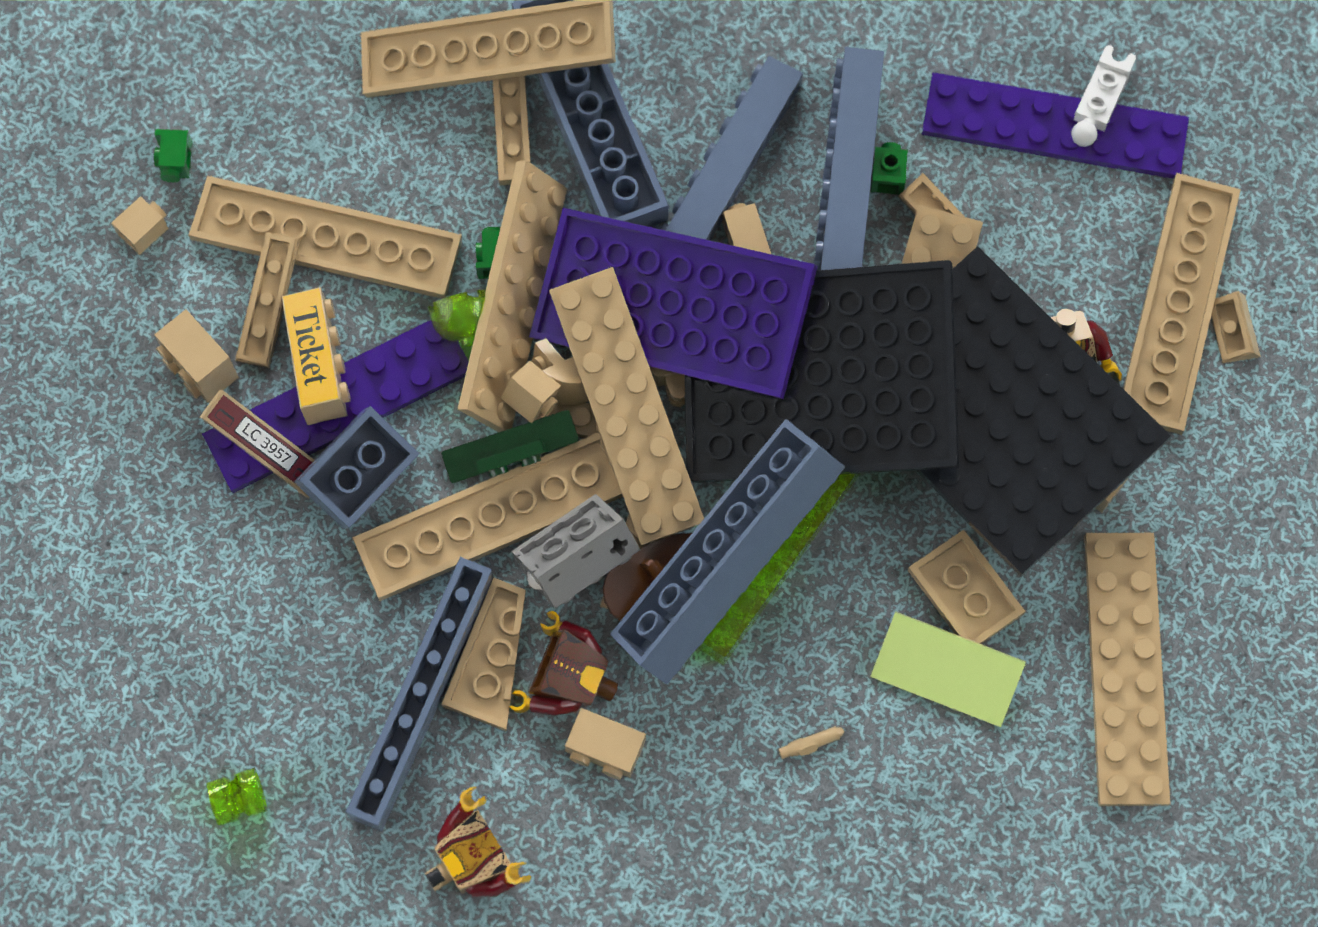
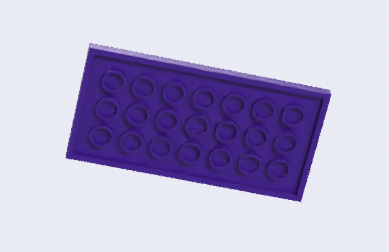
[529,208,818,399]

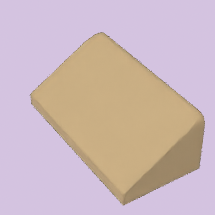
[1211,291,1261,363]

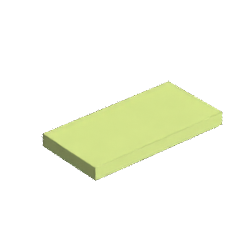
[870,611,1026,727]

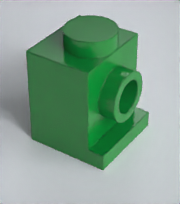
[154,129,193,183]
[870,142,908,195]
[476,227,500,279]

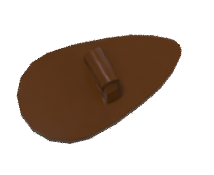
[602,533,692,621]

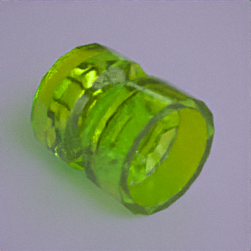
[206,768,268,826]

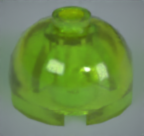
[427,290,486,347]

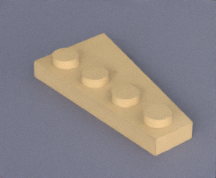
[442,578,526,731]

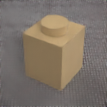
[112,196,168,255]
[501,361,561,423]

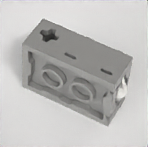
[511,494,640,609]

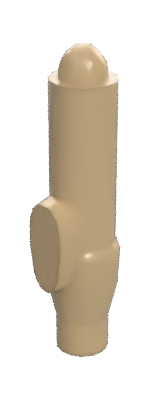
[778,726,844,759]

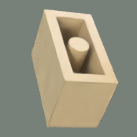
[565,708,646,780]

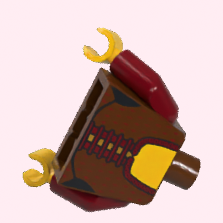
[509,611,618,716]

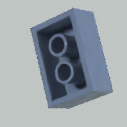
[294,406,420,529]

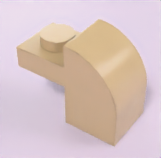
[531,338,589,405]

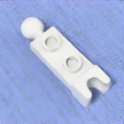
[1071,45,1136,147]

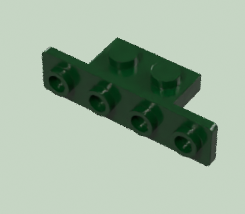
[441,410,579,483]

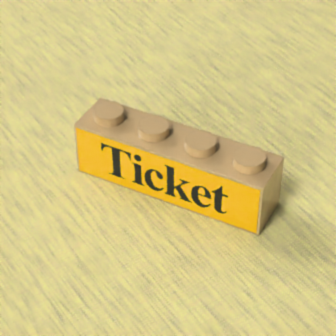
[281,287,351,425]

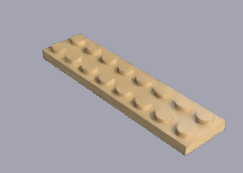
[361,0,616,98]
[457,160,567,432]
[1123,173,1241,435]
[189,176,462,299]
[549,267,704,546]
[352,432,623,601]
[1084,533,1170,806]

